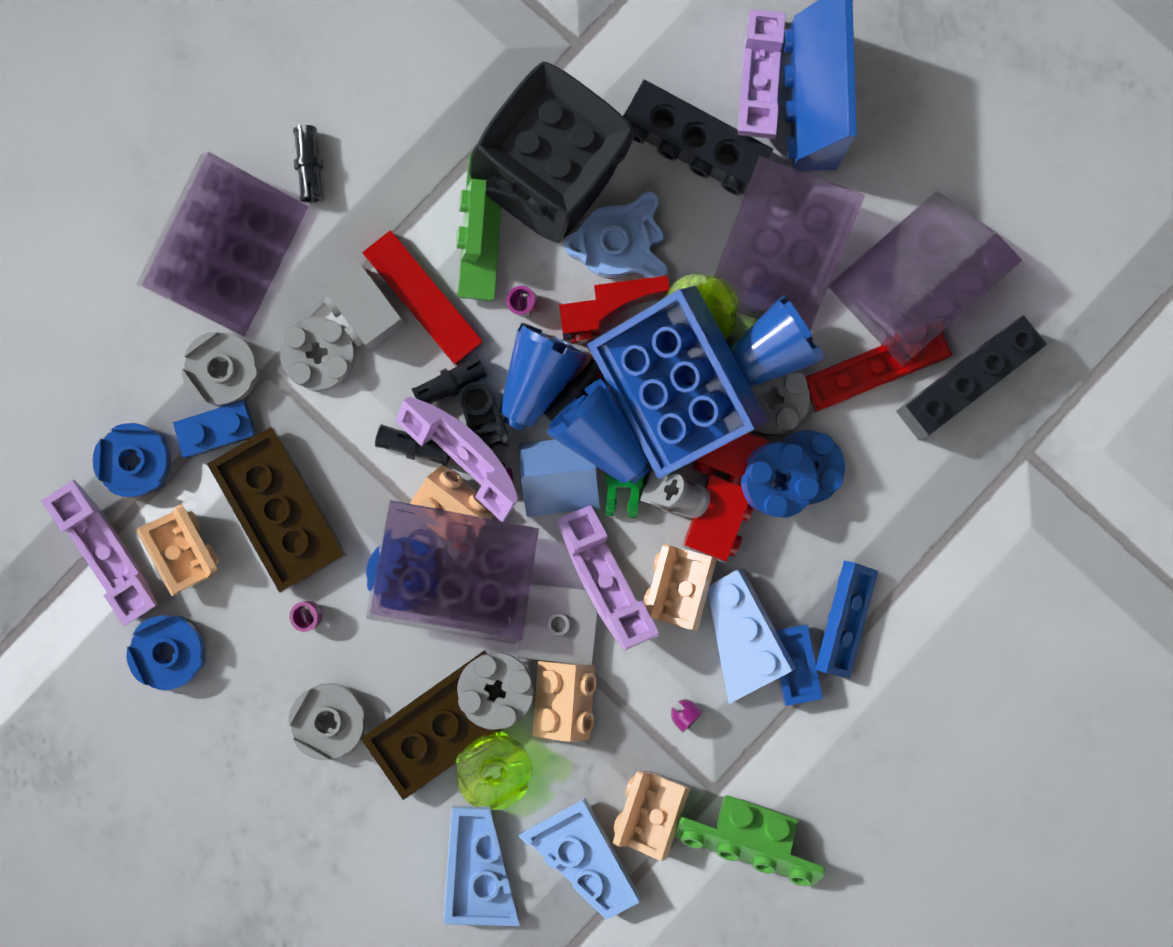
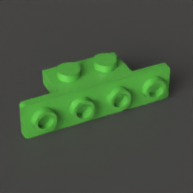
[456,154,502,302]
[674,795,826,886]

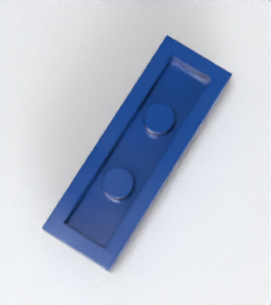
[815,560,878,679]

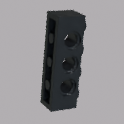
[623,79,773,197]
[896,315,1047,440]

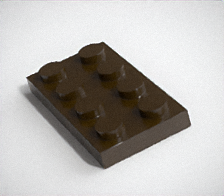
[207,427,347,593]
[360,650,506,800]

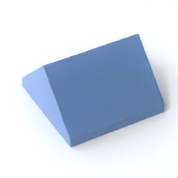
[518,439,600,517]

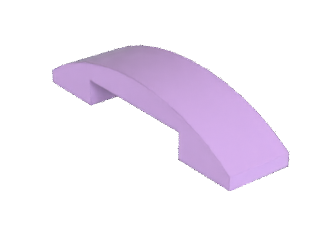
[738,9,785,139]
[395,397,518,522]
[41,480,157,626]
[557,505,660,651]

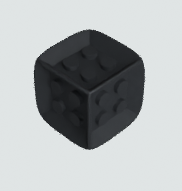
[469,61,634,243]

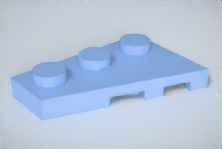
[708,569,796,704]
[519,798,641,920]
[443,805,520,926]

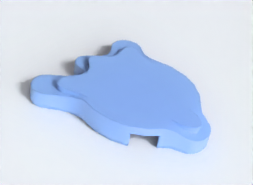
[564,191,668,279]

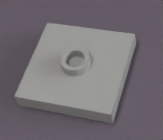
[517,583,597,666]

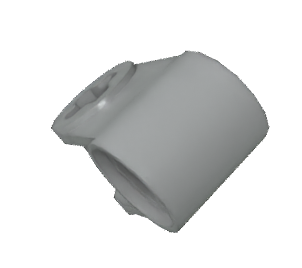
[639,468,710,518]

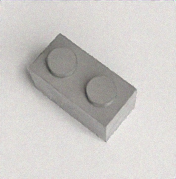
[322,260,406,351]

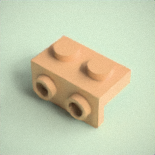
[406,465,495,554]
[137,504,219,596]
[644,544,717,631]
[532,661,597,742]
[613,771,690,861]

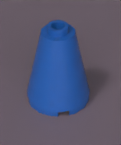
[730,295,825,387]
[500,322,587,431]
[546,379,649,484]

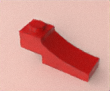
[559,275,670,344]

